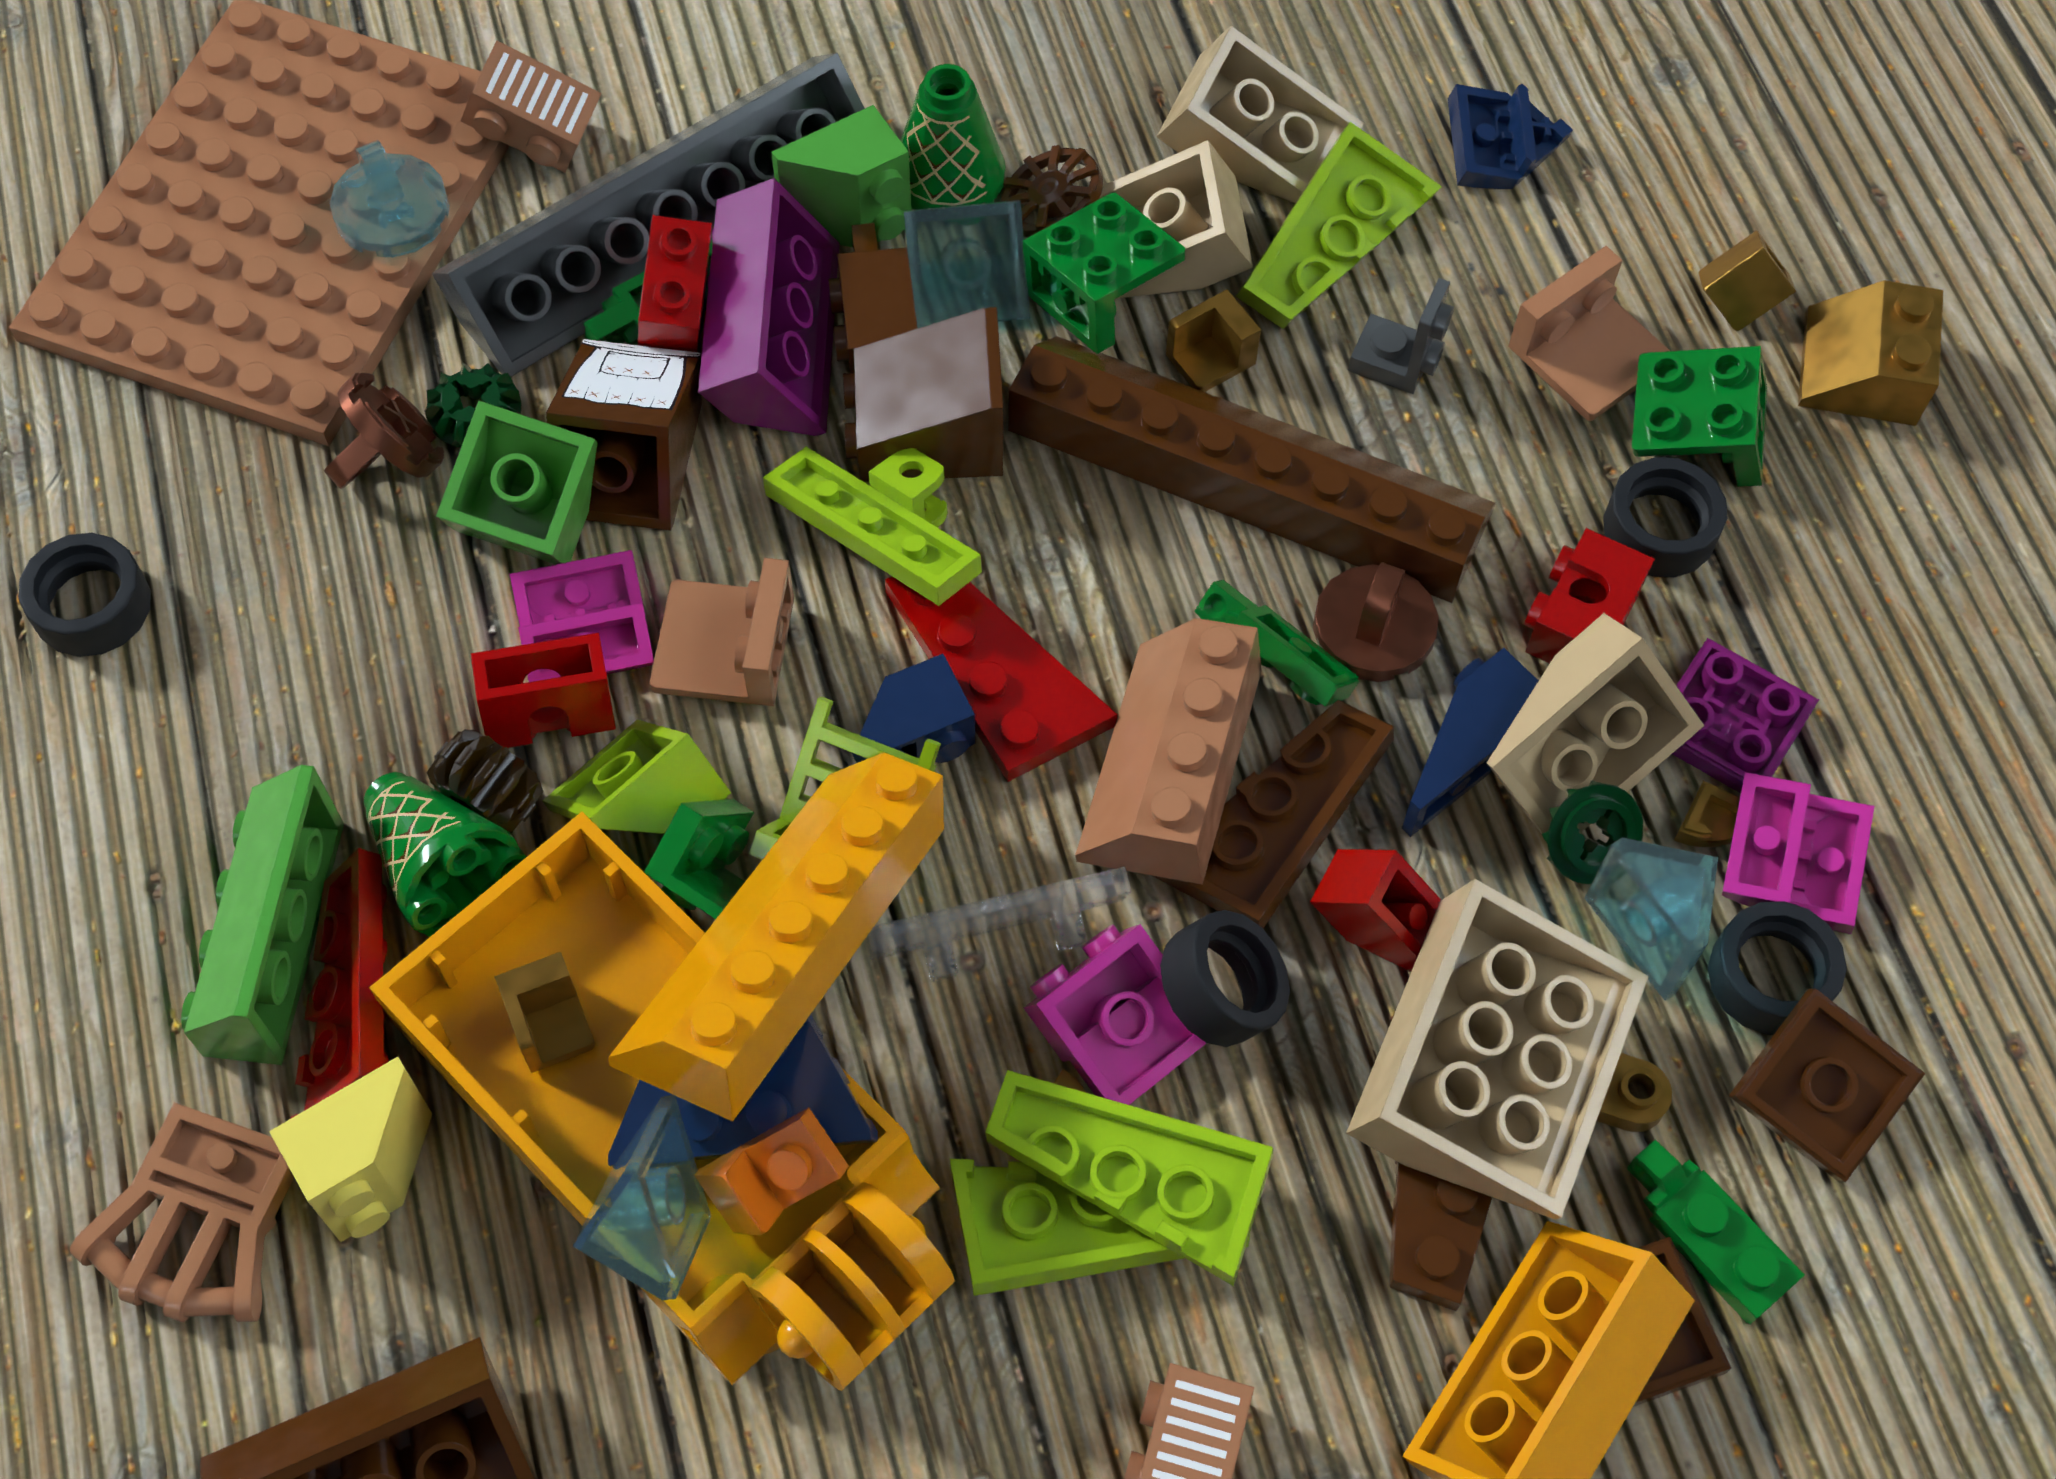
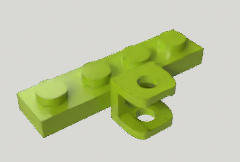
[763,446,982,606]

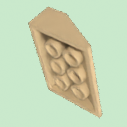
[1346,879,1649,1220]

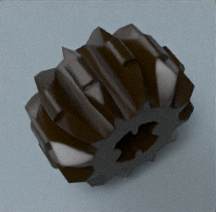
[427,729,544,833]

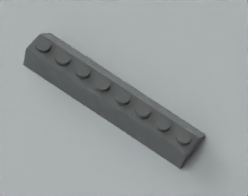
[432,53,865,377]

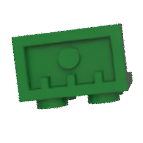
[1022,193,1185,354]
[1632,346,1767,487]
[644,799,754,919]

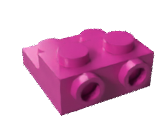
[1023,924,1206,1105]

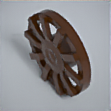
[999,145,1103,237]

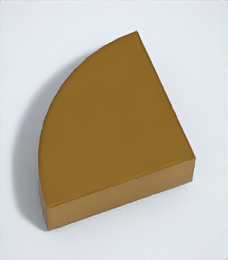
[1674,780,1740,848]

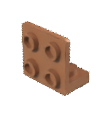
[1508,246,1670,421]
[649,558,794,706]

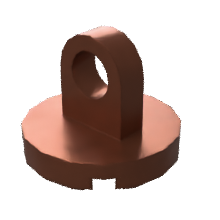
[324,373,444,489]
[1313,562,1439,682]

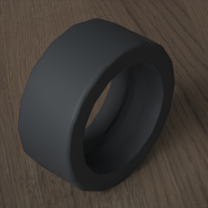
[1603,457,1728,578]
[18,532,151,657]
[1708,901,1847,1035]
[1160,910,1290,1047]

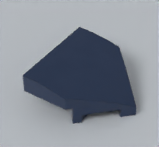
[1448,84,1573,189]

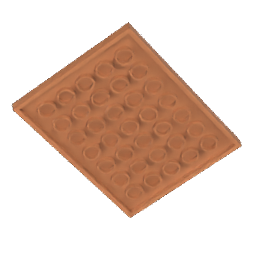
[9,0,509,447]

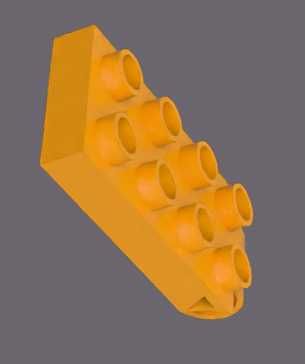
[369,812,955,1391]

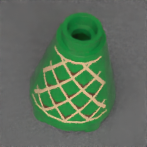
[900,64,1006,223]
[364,772,527,937]

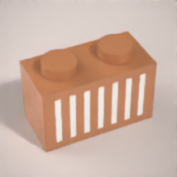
[461,40,602,173]
[1124,1363,1255,1479]

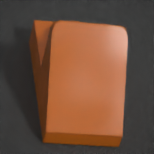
[694,1107,849,1236]

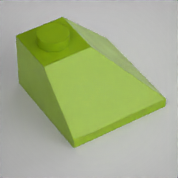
[542,719,731,834]

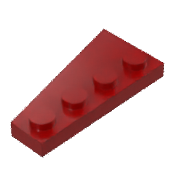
[885,576,1118,782]
[290,848,389,1119]

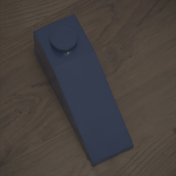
[1402,648,1539,837]

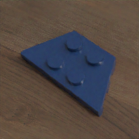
[608,1014,878,1168]

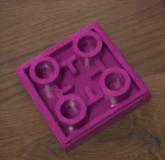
[1672,638,1819,793]

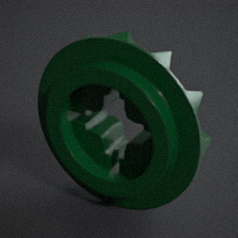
[424,363,522,448]
[1541,780,1643,884]

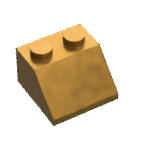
[1798,280,1944,426]

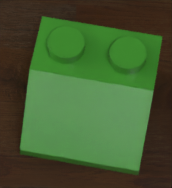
[771,105,912,247]
[436,401,597,565]

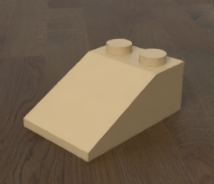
[1157,26,1364,203]
[1057,140,1253,298]
[1487,613,1704,834]

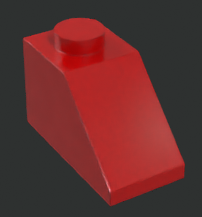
[1310,849,1441,972]

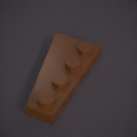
[1151,700,1394,928]
[1389,1160,1492,1311]

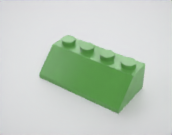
[181,765,344,1065]

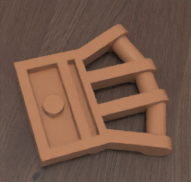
[70,1102,294,1323]

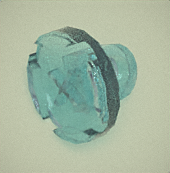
[330,140,450,258]

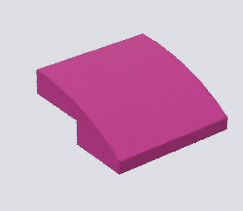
[510,550,654,682]
[1722,772,1875,934]

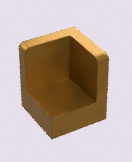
[1698,230,1796,331]
[1166,289,1261,392]
[494,952,595,1073]

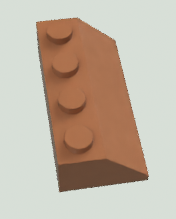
[1075,618,1262,885]

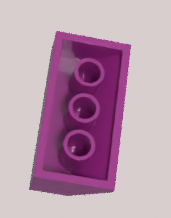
[698,178,840,436]

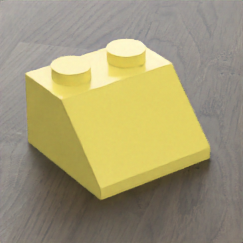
[269,1057,432,1242]

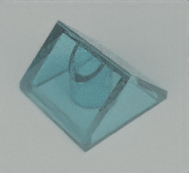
[903,200,1030,328]
[1584,838,1718,1001]
[573,1095,711,1300]

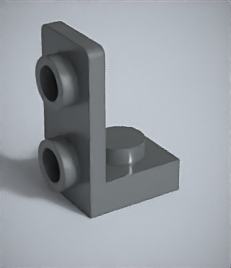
[1348,278,1454,394]

